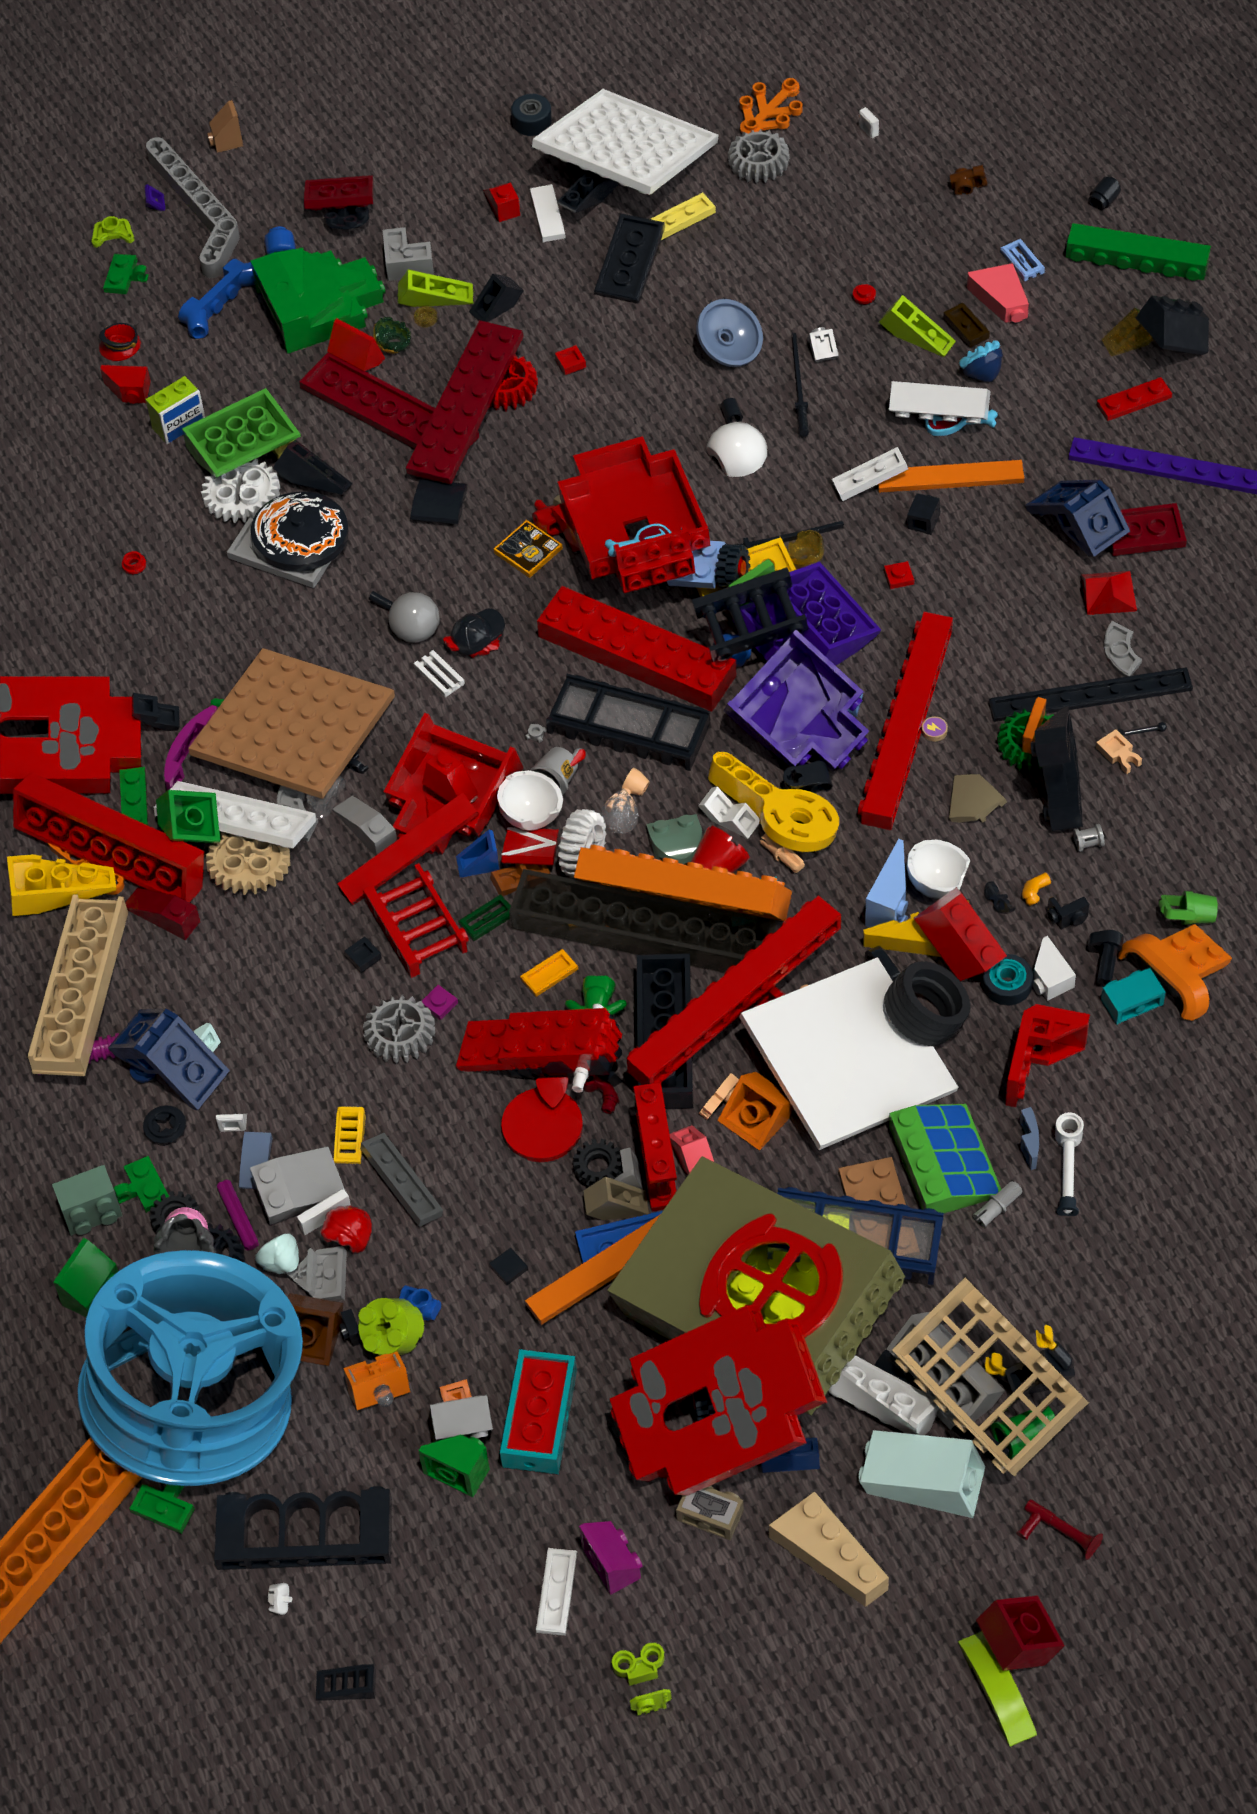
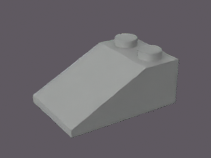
[250,1147,345,1225]

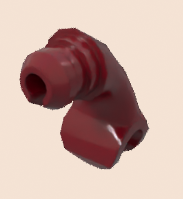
[583,1075,620,1114]

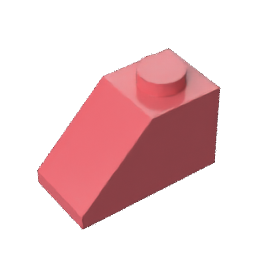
[670,1125,714,1175]

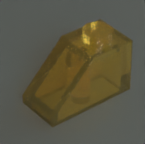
[1102,307,1154,356]

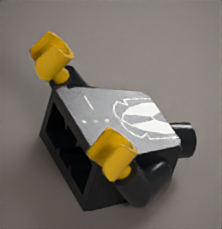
[985,1325,1075,1395]

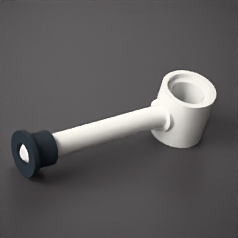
[1055,1113,1084,1216]

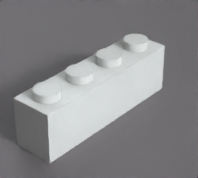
[889,381,991,424]
[828,1356,939,1435]

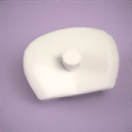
[268,1583,292,1615]

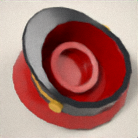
[99,323,141,361]

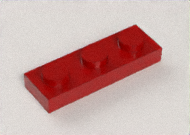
[1097,377,1172,421]

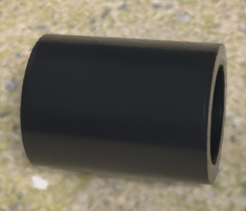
[721,398,743,424]

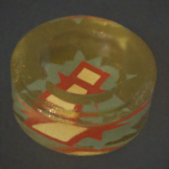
[414,306,438,327]

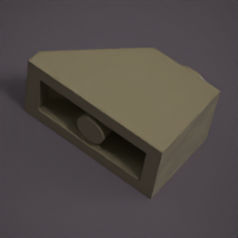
[584,1177,649,1220]

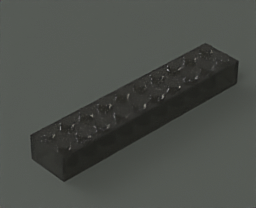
[509,869,778,972]

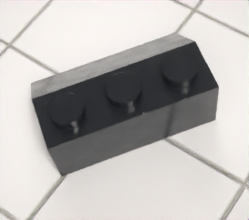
[1135,295,1209,355]

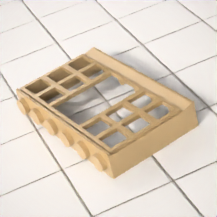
[892,1278,1089,1476]

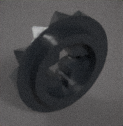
[143,1105,187,1146]

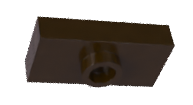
[943,302,990,348]

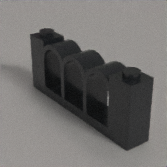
[214,1486,392,1570]

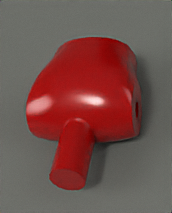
[532,500,562,535]

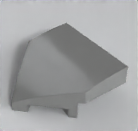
[286,1246,347,1301]

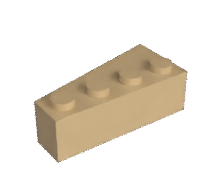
[769,1492,889,1607]

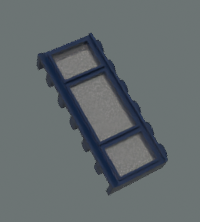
[767,1187,944,1285]

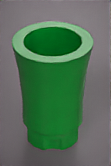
[991,1406,1055,1459]

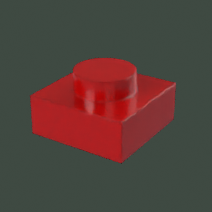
[555,345,586,375]
[884,561,914,589]

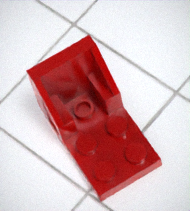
[1006,1004,1090,1107]

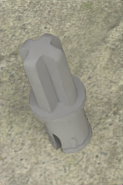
[973,1181,1022,1228]

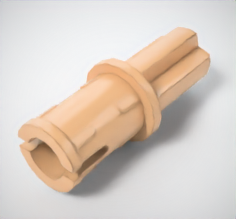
[760,833,805,873]

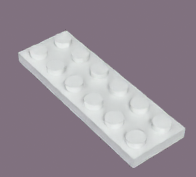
[154,781,316,848]

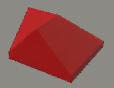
[1081,571,1137,615]

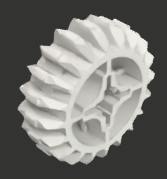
[558,809,607,878]

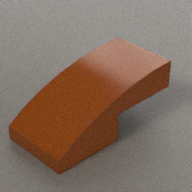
[490,864,550,896]

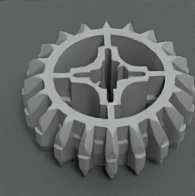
[728,129,789,184]
[363,995,435,1064]

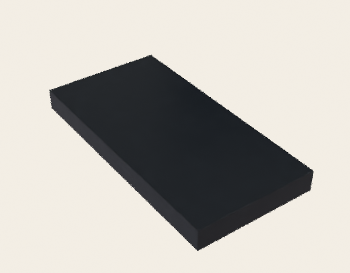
[594,213,665,304]

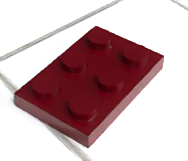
[304,175,374,210]
[1110,503,1187,556]

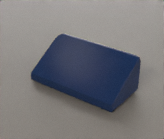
[762,1437,820,1473]

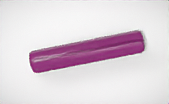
[217,1179,259,1251]

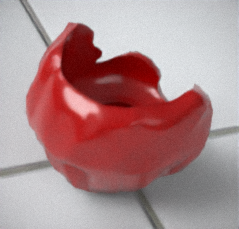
[320,1205,372,1253]

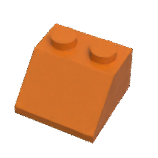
[717,1072,794,1150]

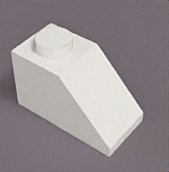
[1032,936,1076,1001]

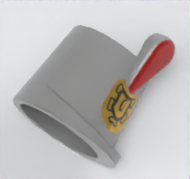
[530,747,586,795]

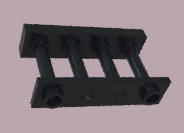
[692,567,808,662]

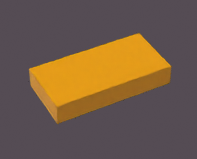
[520,949,578,997]

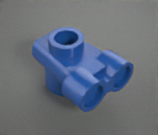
[399,1285,441,1320]

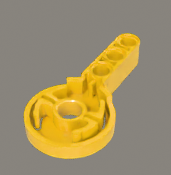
[708,752,839,852]

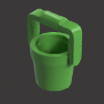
[1158,891,1218,925]

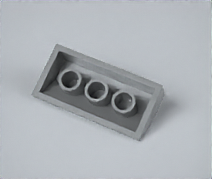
[886,1312,1005,1430]

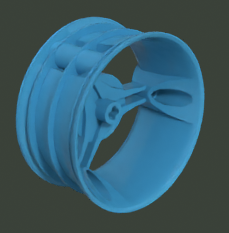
[77,1250,303,1486]

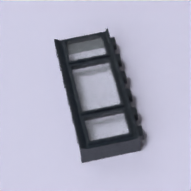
[546,674,710,771]

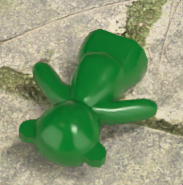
[565,975,627,1016]

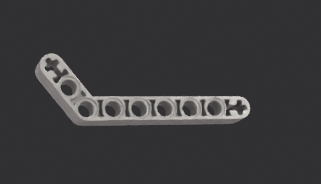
[146,137,240,278]

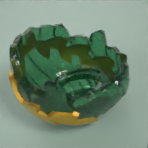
[373,317,411,353]

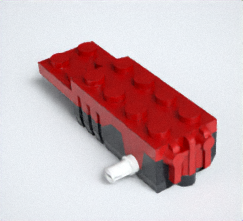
[456,1004,622,1092]

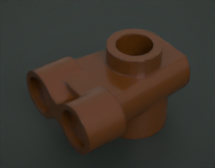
[950,165,988,195]

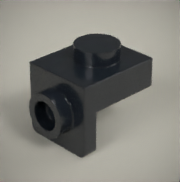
[1046,897,1089,930]

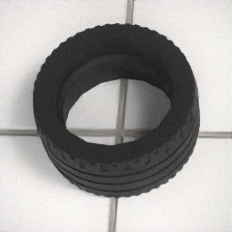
[884,961,971,1046]

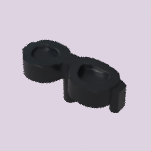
[346,753,369,774]
[984,881,1016,913]

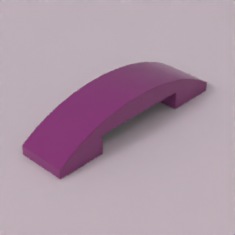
[164,705,217,790]

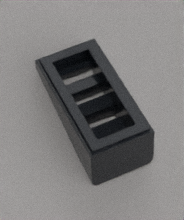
[316,1664,376,1701]

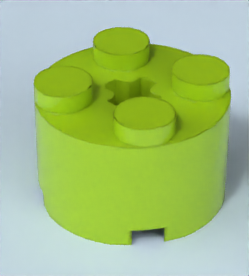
[358,1298,424,1355]

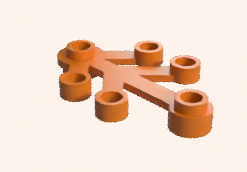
[739,78,803,134]

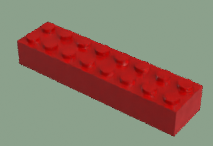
[537,586,736,712]
[13,772,204,903]

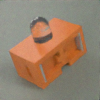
[343,1351,410,1410]

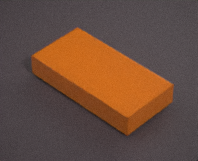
[1022,697,1046,754]

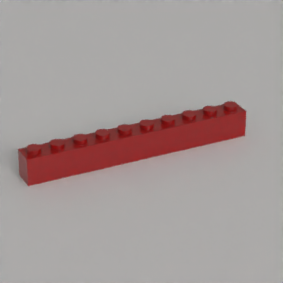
[858,612,953,830]
[627,895,841,1085]

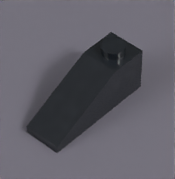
[273,439,353,495]

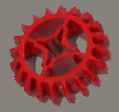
[489,354,538,411]

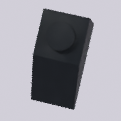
[469,273,524,322]

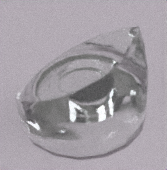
[601,788,638,834]

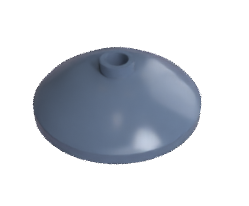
[696,299,763,367]

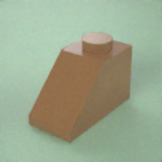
[207,100,243,153]

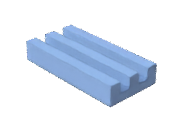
[1000,239,1045,282]

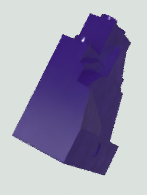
[723,630,869,771]

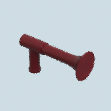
[1016,1499,1103,1560]

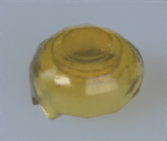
[788,530,825,567]

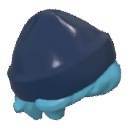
[959,340,1003,382]

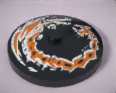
[250,492,349,571]

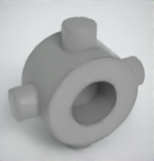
[525,724,547,743]

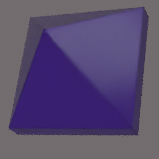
[145,184,165,211]

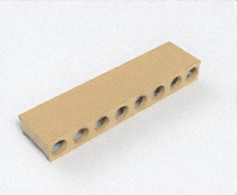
[28,895,128,1076]

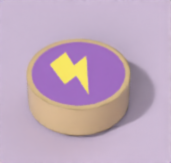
[922,717,948,742]

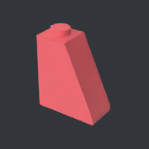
[967,263,1029,323]

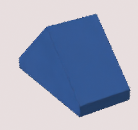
[456,830,499,877]

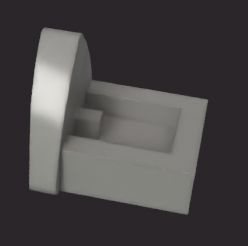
[614,1147,643,1189]

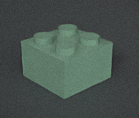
[52,1165,123,1235]

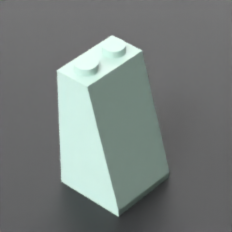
[859,1430,985,1518]

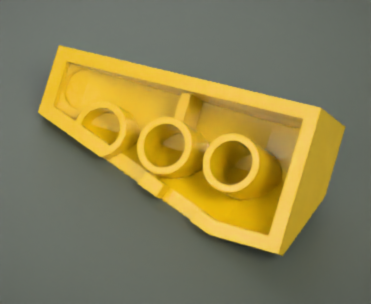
[7,854,116,916]
[863,901,969,957]

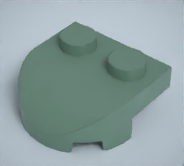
[646,814,703,864]

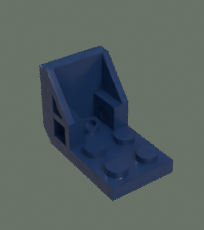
[1025,480,1130,557]
[108,1008,230,1110]

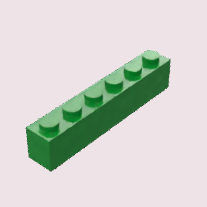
[1066,223,1211,281]

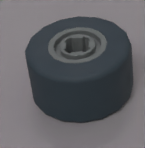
[511,94,552,136]

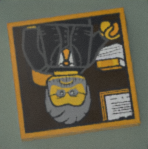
[493,520,563,578]

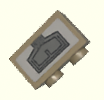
[676,1486,744,1541]

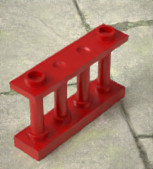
[363,863,469,978]
[634,1082,677,1212]

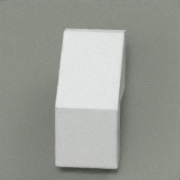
[698,787,760,839]

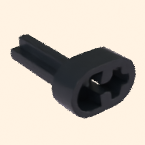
[1088,930,1124,985]

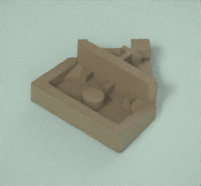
[949,774,1007,823]

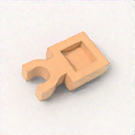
[1096,730,1142,774]
[699,1073,739,1120]

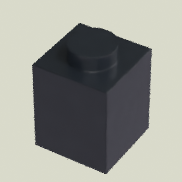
[907,493,941,535]

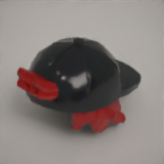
[443,608,505,658]

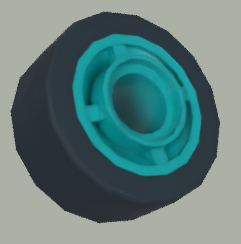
[982,954,1033,1006]

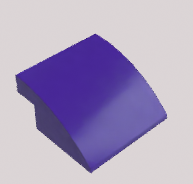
[732,562,881,666]

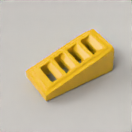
[334,1107,366,1164]

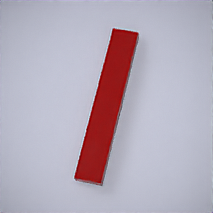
[337,792,479,905]

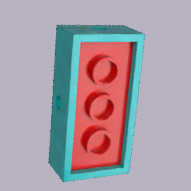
[500,1349,577,1474]

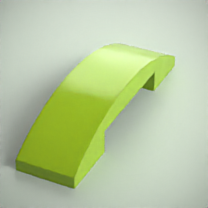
[958,1631,1037,1747]

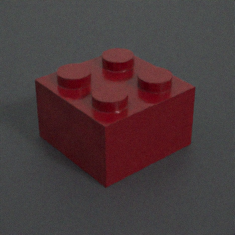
[976,1595,1065,1671]

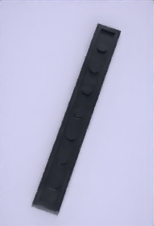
[989,667,1193,722]

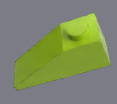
[398,269,473,307]
[879,295,956,357]

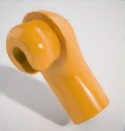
[1022,872,1051,906]

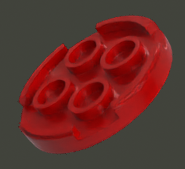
[501,1088,583,1162]

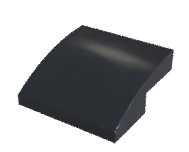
[410,479,467,524]

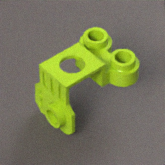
[612,1643,672,1716]

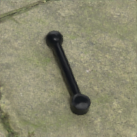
[1117,722,1167,736]

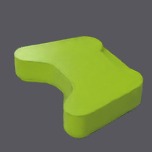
[91,216,134,248]

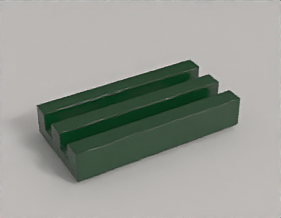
[458,894,516,942]

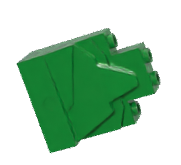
[250,248,386,354]

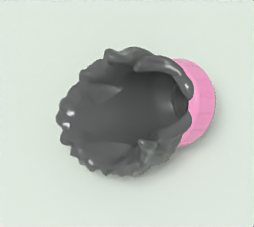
[153,1207,216,1254]

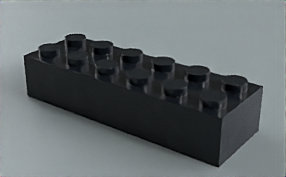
[637,954,693,1109]

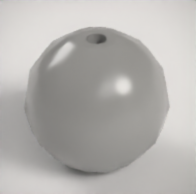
[388,592,439,643]

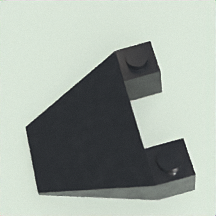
[1030,706,1083,831]

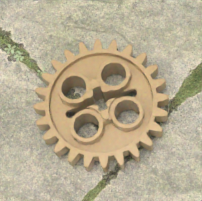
[206,833,290,895]

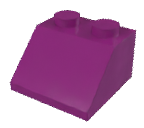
[579,1521,643,1595]

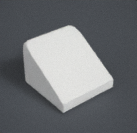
[216,1114,247,1132]

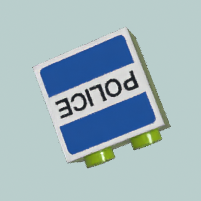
[145,376,205,444]

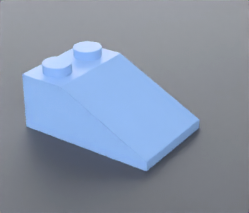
[865,839,908,928]

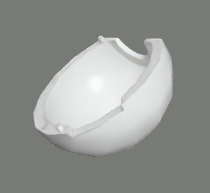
[706,422,767,477]
[497,770,563,831]
[906,839,970,899]

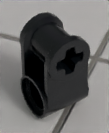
[782,761,833,794]

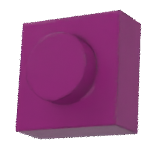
[422,985,458,1020]

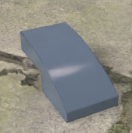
[1020,1107,1039,1170]
[239,1132,273,1189]

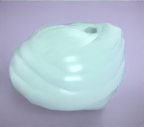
[255,1234,299,1274]

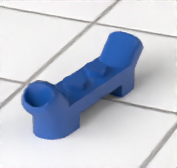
[178,258,255,339]

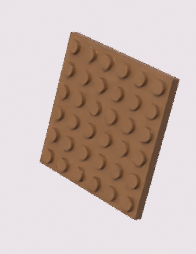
[188,648,395,799]

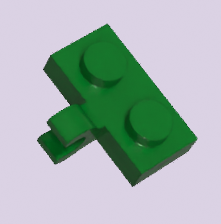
[103,254,149,295]
[114,1156,169,1213]
[129,1484,195,1534]

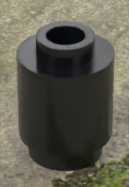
[1088,177,1121,211]

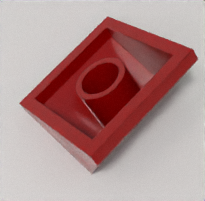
[327,318,385,371]

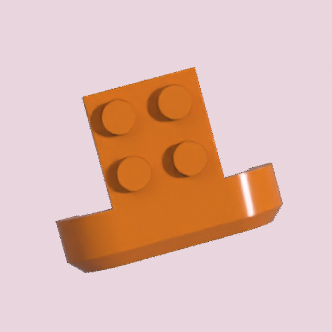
[1119,924,1232,1021]

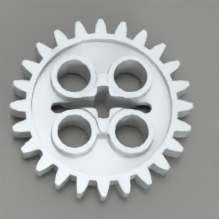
[201,459,280,523]

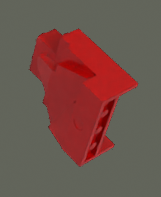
[384,713,524,855]

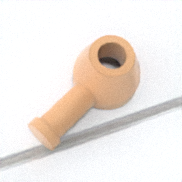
[610,768,650,813]

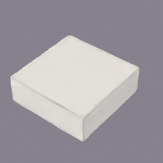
[859,107,879,138]

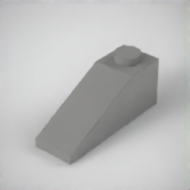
[332,795,397,856]

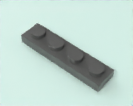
[360,1133,443,1227]

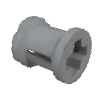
[1073,824,1105,852]

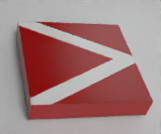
[502,827,559,865]

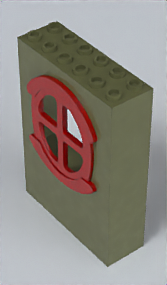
[607,1156,905,1416]

